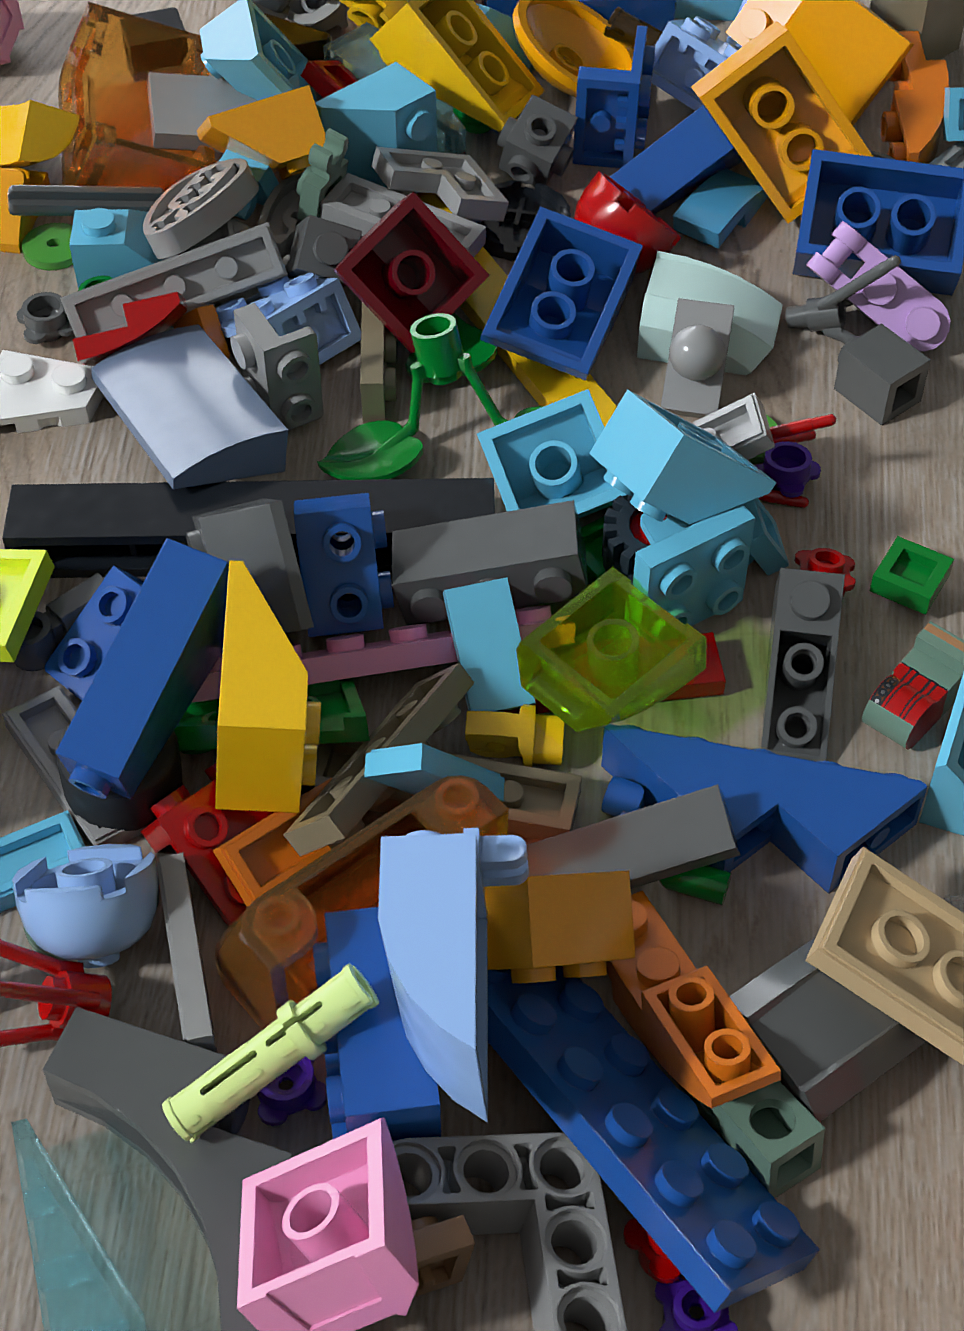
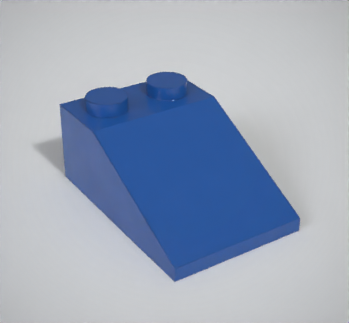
[480,206,643,381]

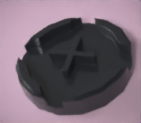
[480,180,571,261]

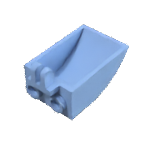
[378,828,529,1123]

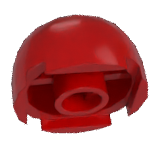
[574,171,682,274]

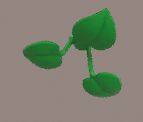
[317,312,544,480]

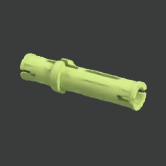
[162,963,379,1143]

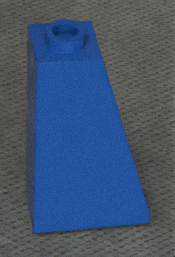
[55,538,229,799]

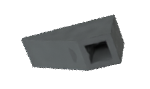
[760,567,845,761]

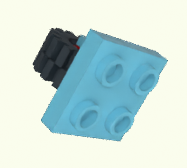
[602,495,755,640]

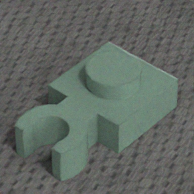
[296,128,349,221]

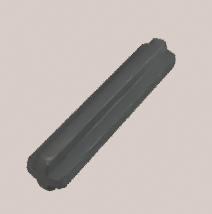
[7,185,164,216]

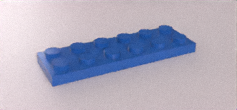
[488,966,820,1313]

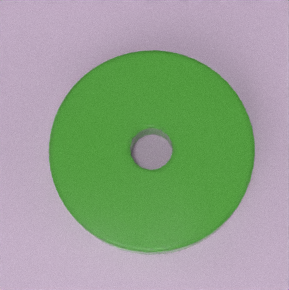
[22,222,73,270]

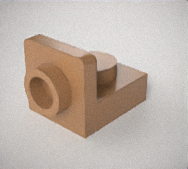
[411,1214,475,1298]

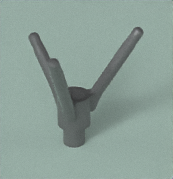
[786,255,901,344]

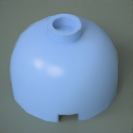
[12,844,159,968]

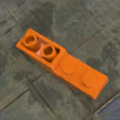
[880,31,949,164]
[606,890,781,1109]

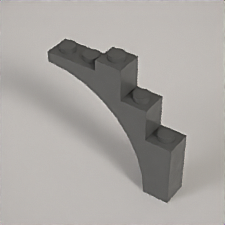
[42,1007,293,1331]

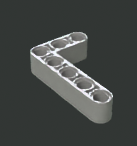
[393,1133,627,1331]

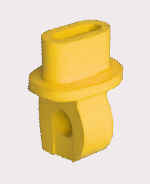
[465,704,564,767]

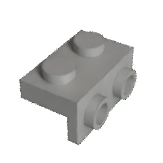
[230,303,324,431]

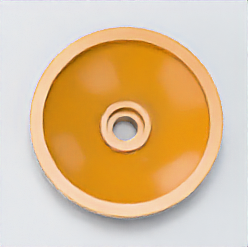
[513,0,634,97]

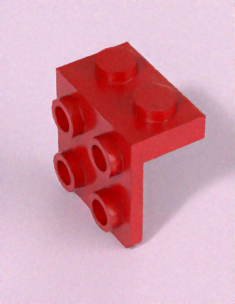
[141,763,338,929]

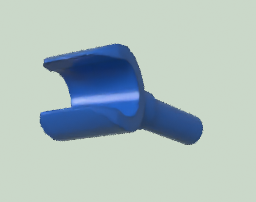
[601,776,644,817]

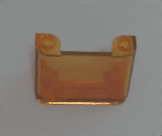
[58,1,219,192]
[215,775,509,1030]

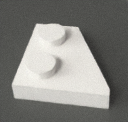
[0,350,104,434]

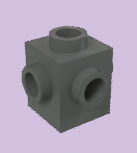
[497,94,578,186]

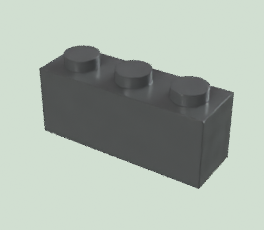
[392,500,589,625]

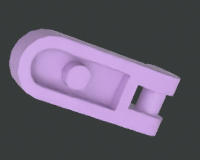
[806,221,951,352]

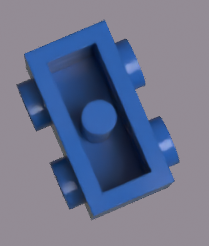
[294,493,394,637]

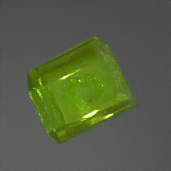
[516,567,707,732]

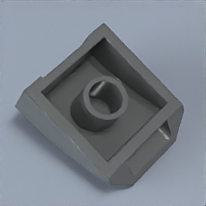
[729,937,926,1122]

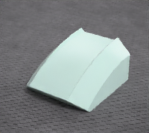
[637,251,783,376]

